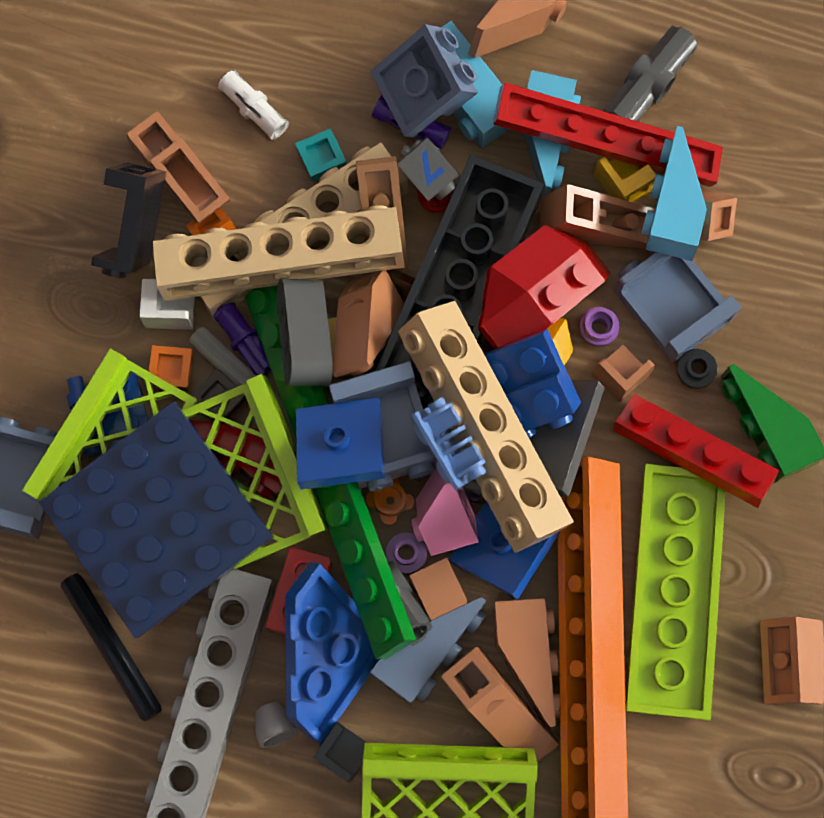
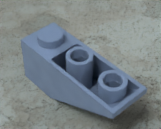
[370,597,487,705]

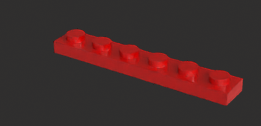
[493,82,723,187]

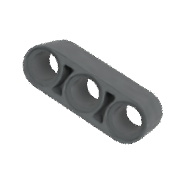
[276,278,333,387]

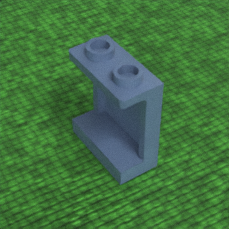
[614,251,742,364]
[329,361,438,491]
[0,417,57,540]

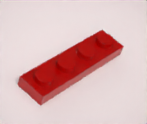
[613,394,779,508]

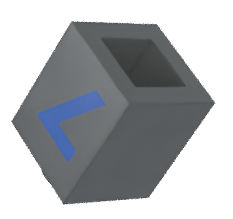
[397,137,459,201]

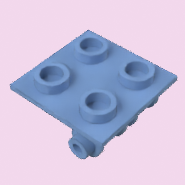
[411,397,486,490]

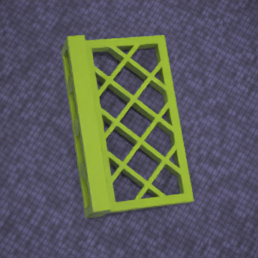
[22,348,199,501]
[182,374,329,569]
[362,743,538,818]

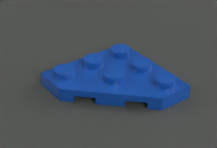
[285,562,380,745]

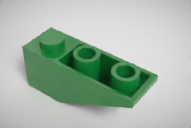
[721,364,824,483]

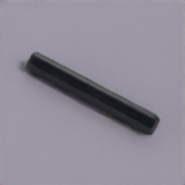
[61,573,162,721]

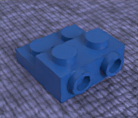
[484,329,581,438]

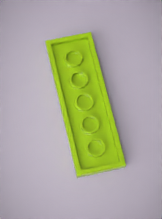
[625,464,726,721]

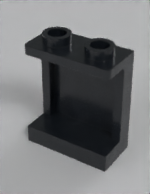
[91,162,166,278]

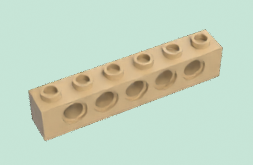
[190,142,408,321]
[153,205,405,301]
[398,301,573,553]

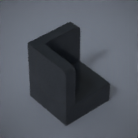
[313,722,367,783]

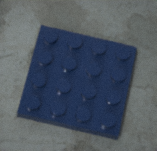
[39,401,274,639]

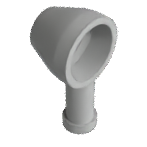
[255,702,300,748]

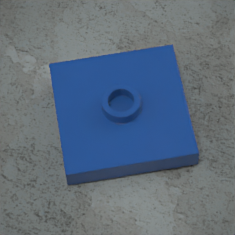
[296,397,385,489]
[449,501,561,600]

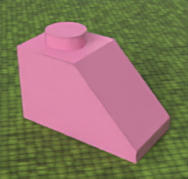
[412,467,478,556]

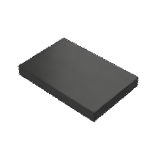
[529,380,605,497]

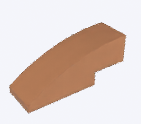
[126,111,230,224]

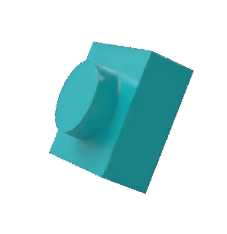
[295,128,347,182]

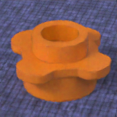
[366,478,414,525]

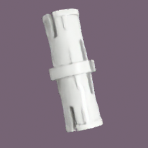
[218,70,289,140]

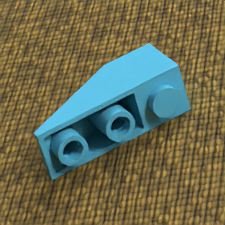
[524,70,581,197]
[641,126,707,261]

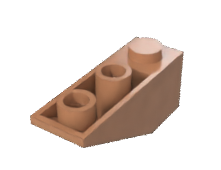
[332,270,404,378]
[493,598,560,729]
[441,645,560,763]

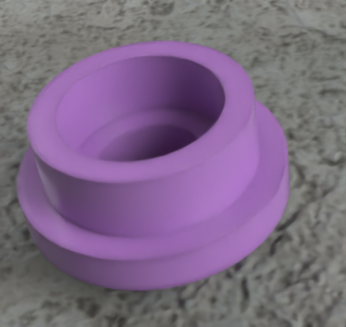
[579,307,619,347]
[386,532,427,574]

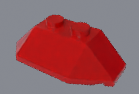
[478,225,611,349]

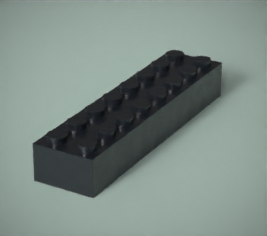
[374,154,544,482]

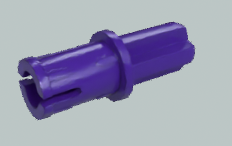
[214,302,271,376]

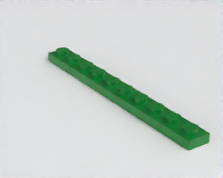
[245,285,416,659]

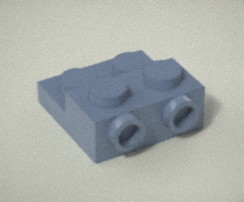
[370,24,478,137]

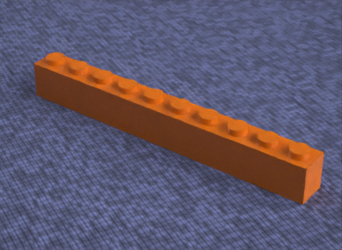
[558,457,628,818]

